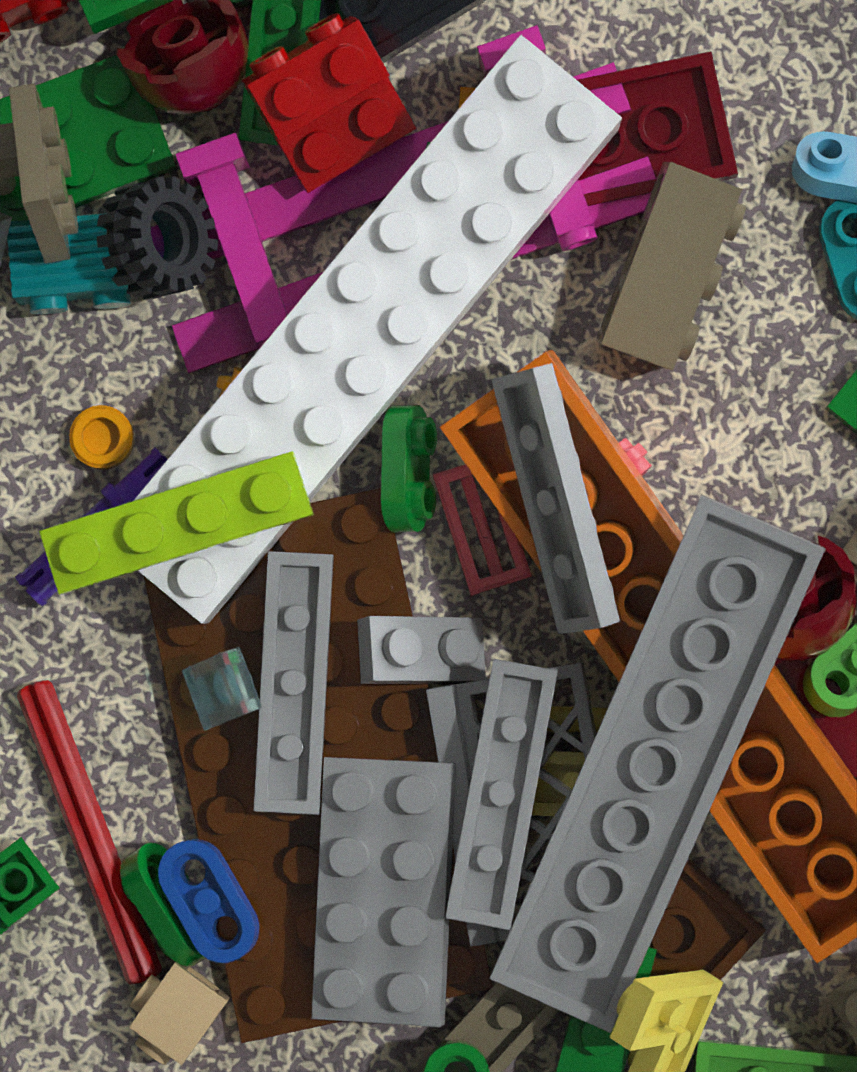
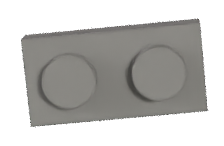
[358,616,486,684]

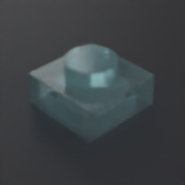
[182,647,262,731]

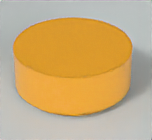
[69,405,134,470]

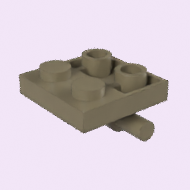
[0,83,78,263]

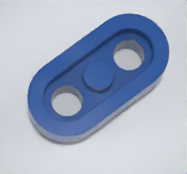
[158,839,260,963]

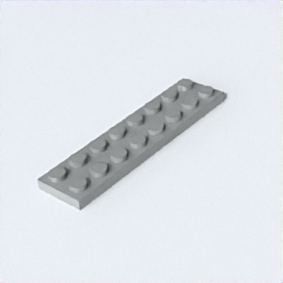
[490,495,825,1033]

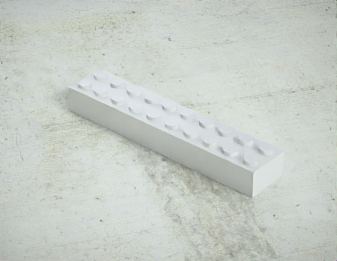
[134,35,622,624]

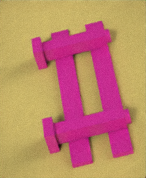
[151,25,656,374]

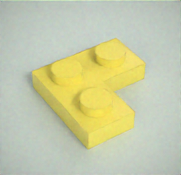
[610,970,723,1072]

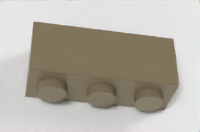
[596,162,746,371]

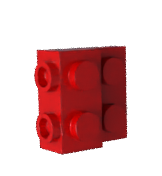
[241,13,417,193]

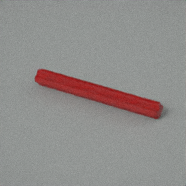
[17,680,162,985]

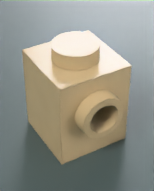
[129,962,231,1065]

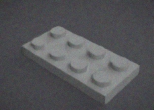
[312,757,456,1027]

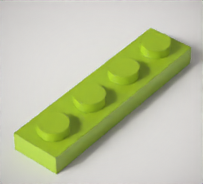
[39,451,314,595]

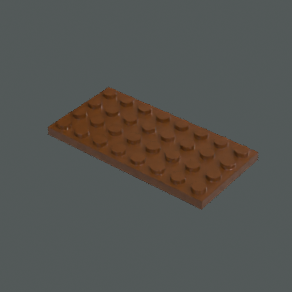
[143,488,493,1043]

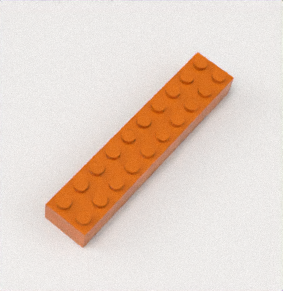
[440,350,857,964]

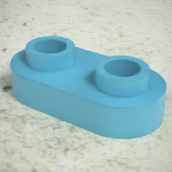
[792,131,857,203]

